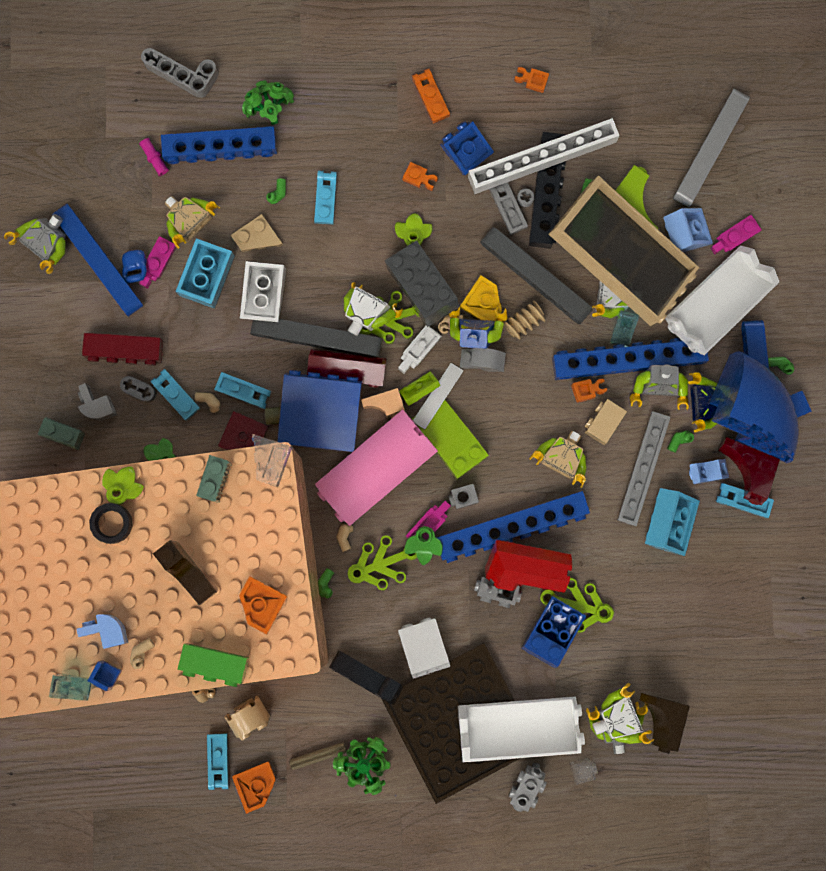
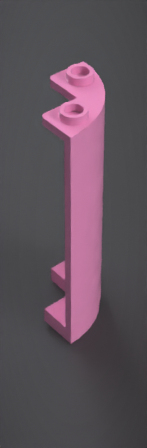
[315,409,438,526]

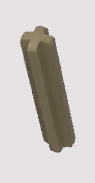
[289,742,346,770]

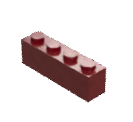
[82,333,163,366]
[307,349,387,388]

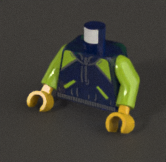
[688,372,717,433]

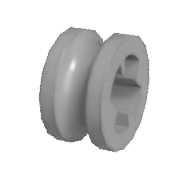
[517,189,534,207]

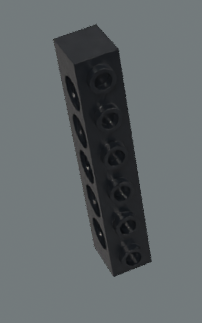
[529,132,566,249]

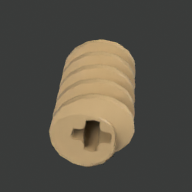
[503,300,545,340]

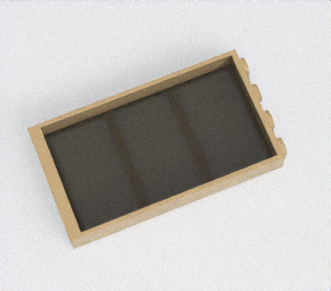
[549,176,699,326]

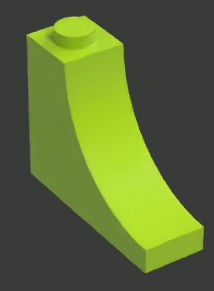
[605,165,658,229]

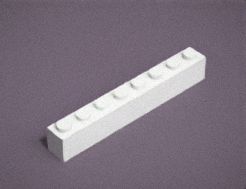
[468,118,619,194]

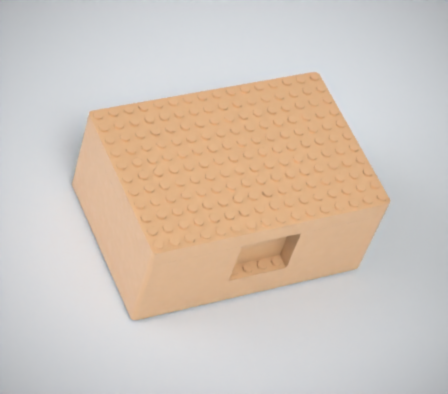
[0,442,329,718]

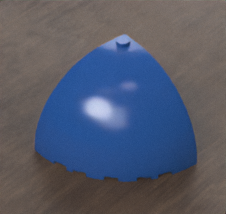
[710,351,799,463]

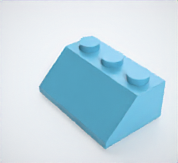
[645,488,700,556]

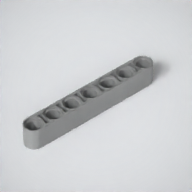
[673,88,750,207]

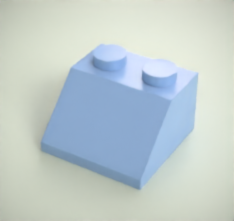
[663,208,713,252]

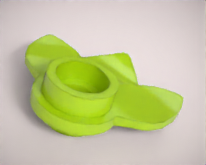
[395,213,432,246]
[102,467,144,505]

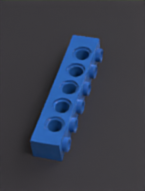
[161,126,277,164]

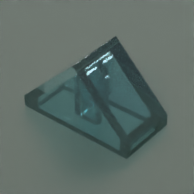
[610,310,639,347]
[49,674,91,701]

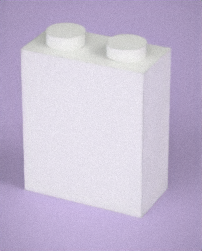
[398,618,450,679]

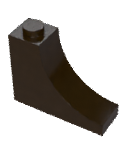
[153,540,217,605]
[639,693,690,754]

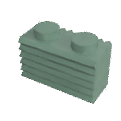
[38,417,85,450]
[196,455,232,503]

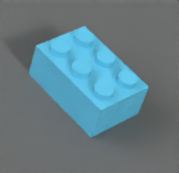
[176,238,235,309]

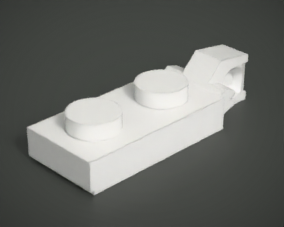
[398,326,442,374]

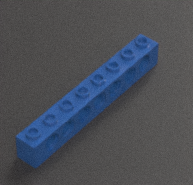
[552,338,709,380]
[437,491,590,563]

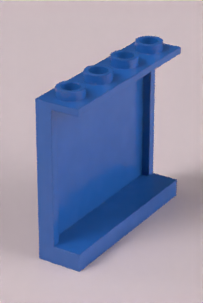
[277,370,362,452]

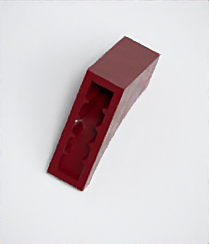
[718,437,780,505]

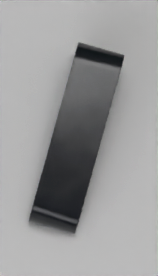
[329,651,404,705]

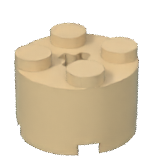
[224,696,270,741]

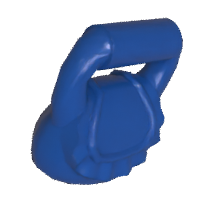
[122,250,147,284]

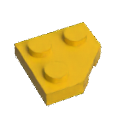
[460,275,502,321]

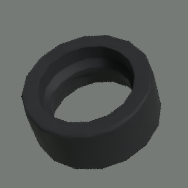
[89,503,133,544]

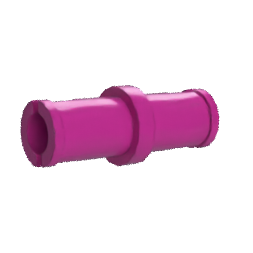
[139,138,169,176]

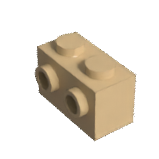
[585,399,627,445]

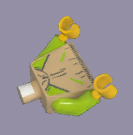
[165,196,220,249]
[529,431,587,488]

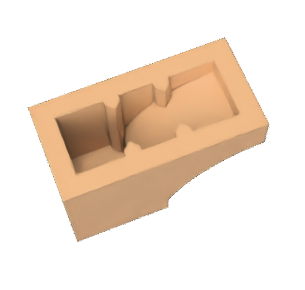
[361,388,405,419]

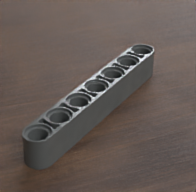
[480,227,593,324]
[250,319,382,357]

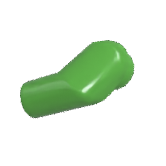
[266,178,286,204]
[768,357,794,375]
[667,431,694,453]

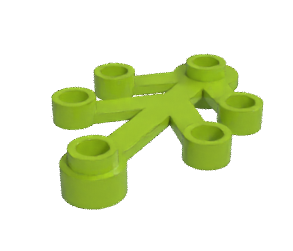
[360,291,420,344]
[348,535,417,590]
[540,578,614,633]

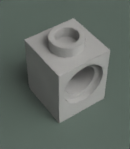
[448,484,479,510]

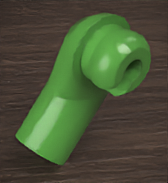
[318,568,334,599]

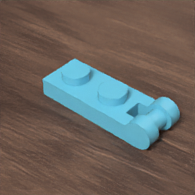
[314,171,337,225]
[150,369,201,421]
[214,372,271,409]
[716,483,774,518]
[207,733,229,790]

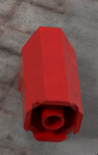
[485,540,572,593]

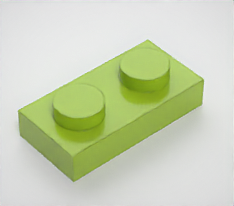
[399,371,441,406]

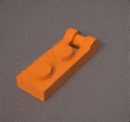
[412,68,450,124]

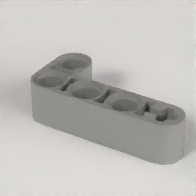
[141,48,218,98]

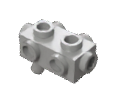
[474,577,522,608]
[508,763,547,812]

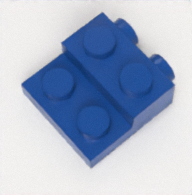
[440,121,494,175]

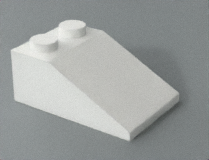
[240,261,286,322]

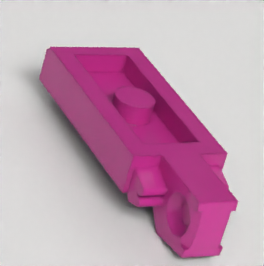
[710,215,762,255]
[139,236,177,289]
[406,501,451,540]

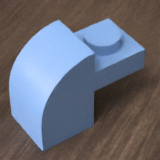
[689,459,729,484]
[76,614,128,649]

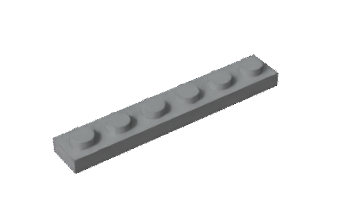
[617,411,671,527]

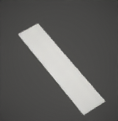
[413,363,464,429]

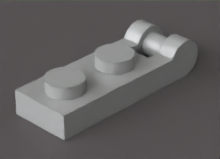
[489,182,528,235]

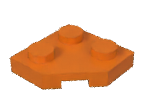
[239,576,288,635]
[232,761,276,814]

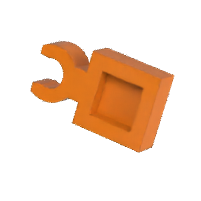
[514,67,549,93]
[402,162,438,191]
[571,379,607,403]

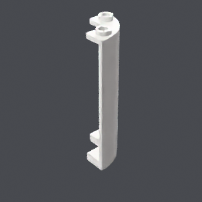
[665,245,779,355]
[458,697,585,762]

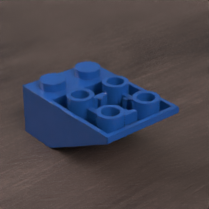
[521,596,586,668]

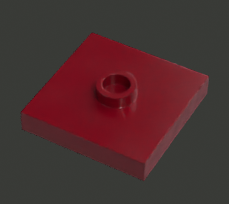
[218,411,269,450]

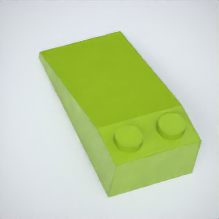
[412,400,489,480]

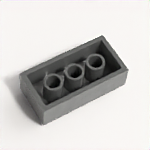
[385,240,460,327]

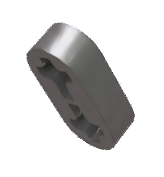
[120,376,156,402]

